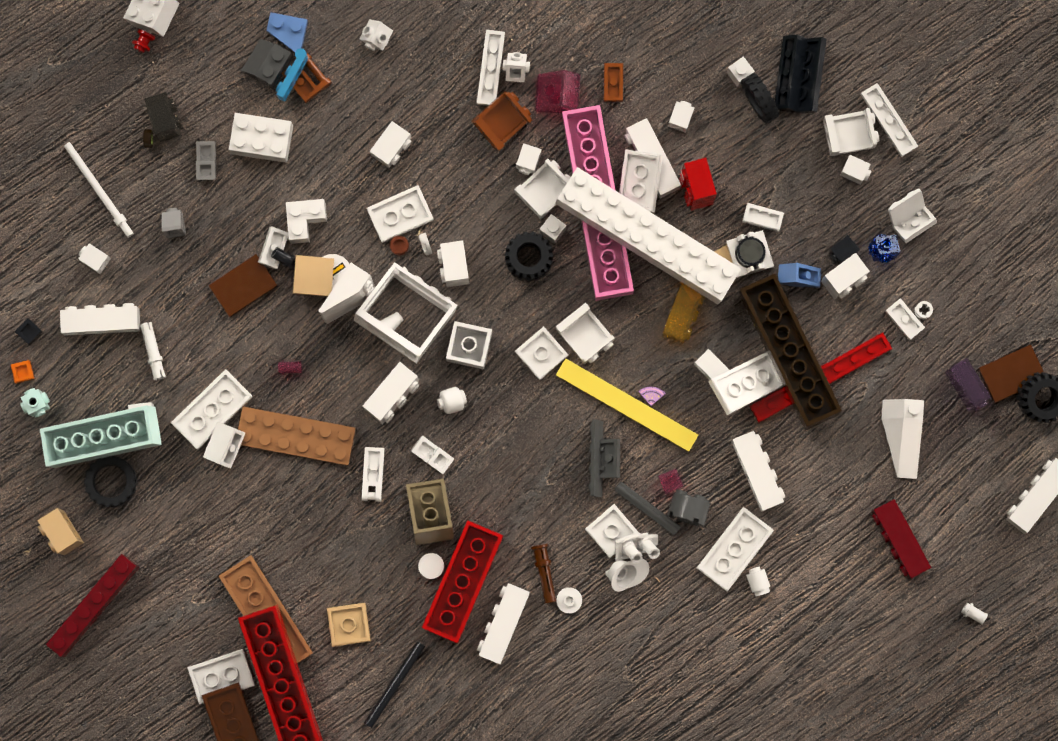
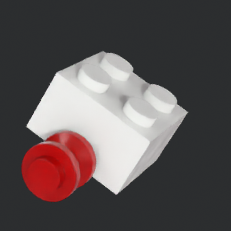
[123,0,180,53]

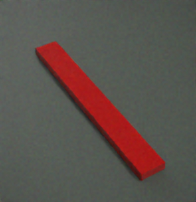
[749,332,892,423]

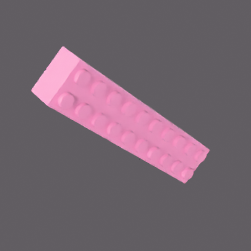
[562,105,634,301]

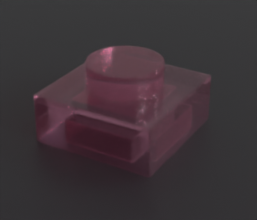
[658,469,683,494]

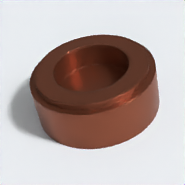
[390,236,409,256]

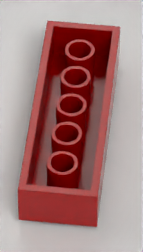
[422,520,504,644]

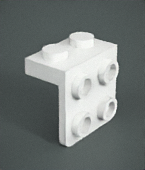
[888,189,937,243]

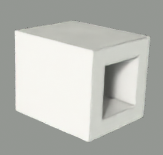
[726,56,755,87]
[668,101,694,133]
[516,143,542,175]
[840,155,871,185]
[540,214,566,244]
[79,244,111,274]

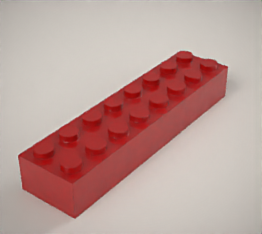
[238,604,323,741]

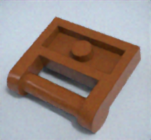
[282,53,332,103]

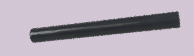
[364,641,425,728]

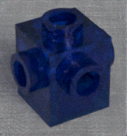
[868,234,900,263]

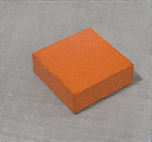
[11,360,35,384]

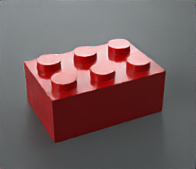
[679,158,717,211]

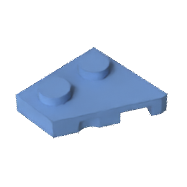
[267,12,308,52]

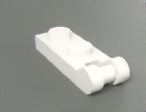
[362,447,385,502]

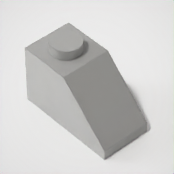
[162,208,186,238]

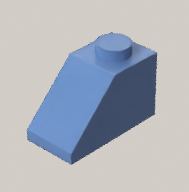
[778,263,821,288]

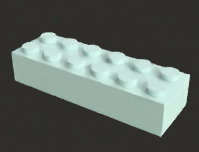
[40,405,162,468]

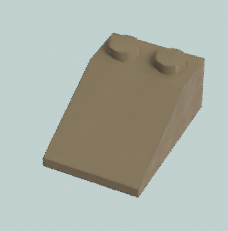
[406,479,454,545]

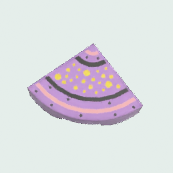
[638,387,666,406]

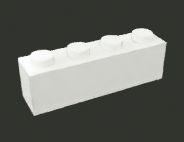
[624,118,681,198]
[60,303,140,336]
[731,431,785,512]
[1006,458,1058,534]
[477,583,530,665]

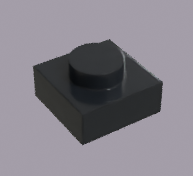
[15,318,43,345]

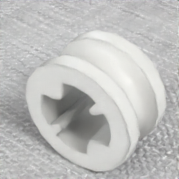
[914,301,933,320]

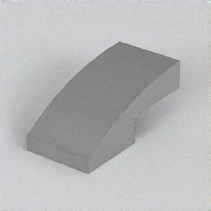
[196,141,216,180]

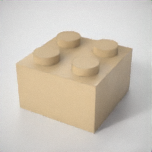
[37,508,84,555]

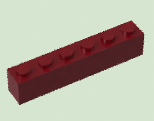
[46,554,139,657]

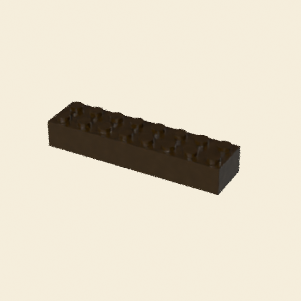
[739,274,842,431]

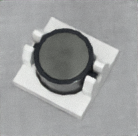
[726,230,774,278]

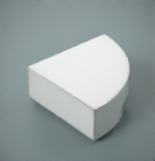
[419,233,433,256]

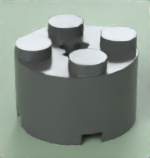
[667,489,711,527]

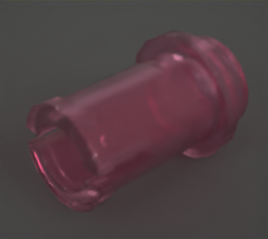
[278,360,302,375]

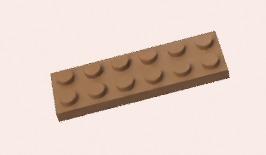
[238,407,356,466]
[219,555,313,664]

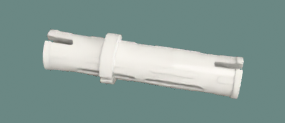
[140,322,166,380]

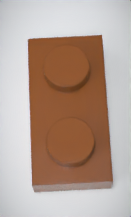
[604,63,623,102]

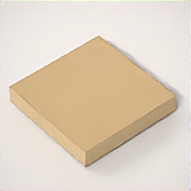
[293,255,334,297]
[327,603,371,647]

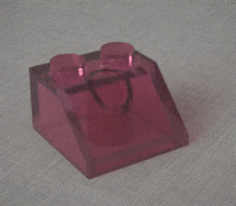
[535,70,580,113]

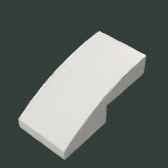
[411,436,454,474]

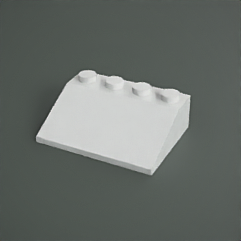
[318,263,375,324]

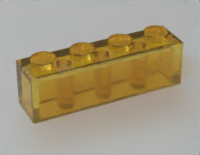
[662,283,705,343]

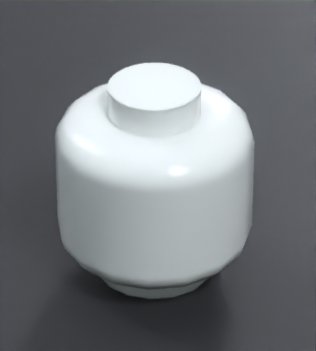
[437,387,467,414]

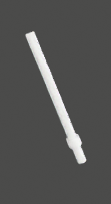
[64,142,134,238]

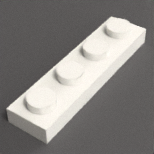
[477,30,505,106]
[860,83,918,157]

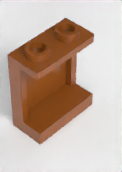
[471,91,533,151]

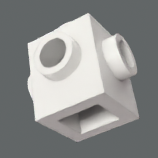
[359,19,393,51]
[503,52,530,82]

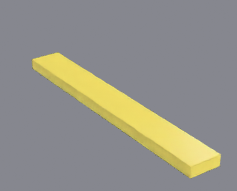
[556,358,698,452]

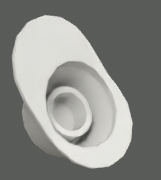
[605,559,649,592]

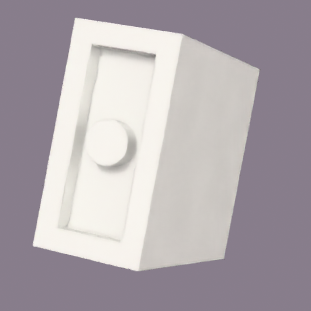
[823,108,879,156]
[515,158,571,219]
[556,302,615,364]

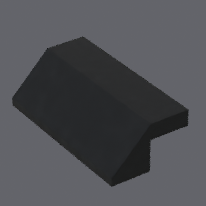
[775,34,827,114]

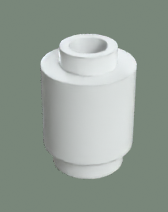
[746,566,770,596]

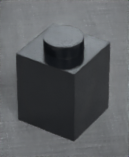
[829,235,860,265]

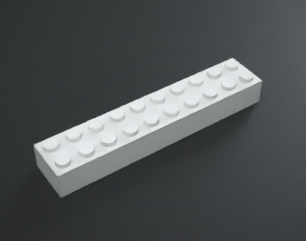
[555,167,741,304]

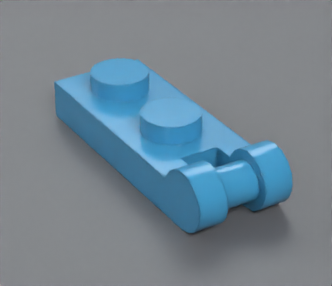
[276,48,308,102]

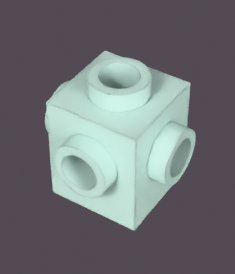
[20,388,50,417]

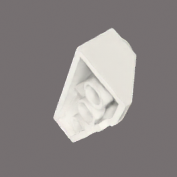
[881,399,924,479]

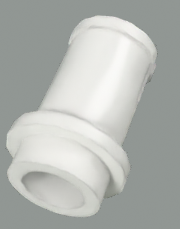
[961,603,988,625]

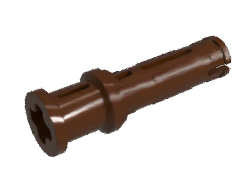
[531,544,557,603]

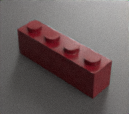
[871,499,932,579]

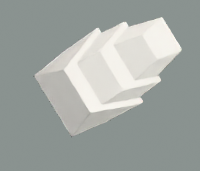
[615,533,660,564]

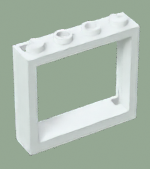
[354,262,457,364]

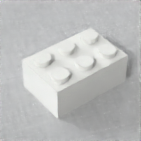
[229,113,293,163]
[363,362,419,425]

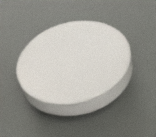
[418,553,444,579]
[556,588,582,613]

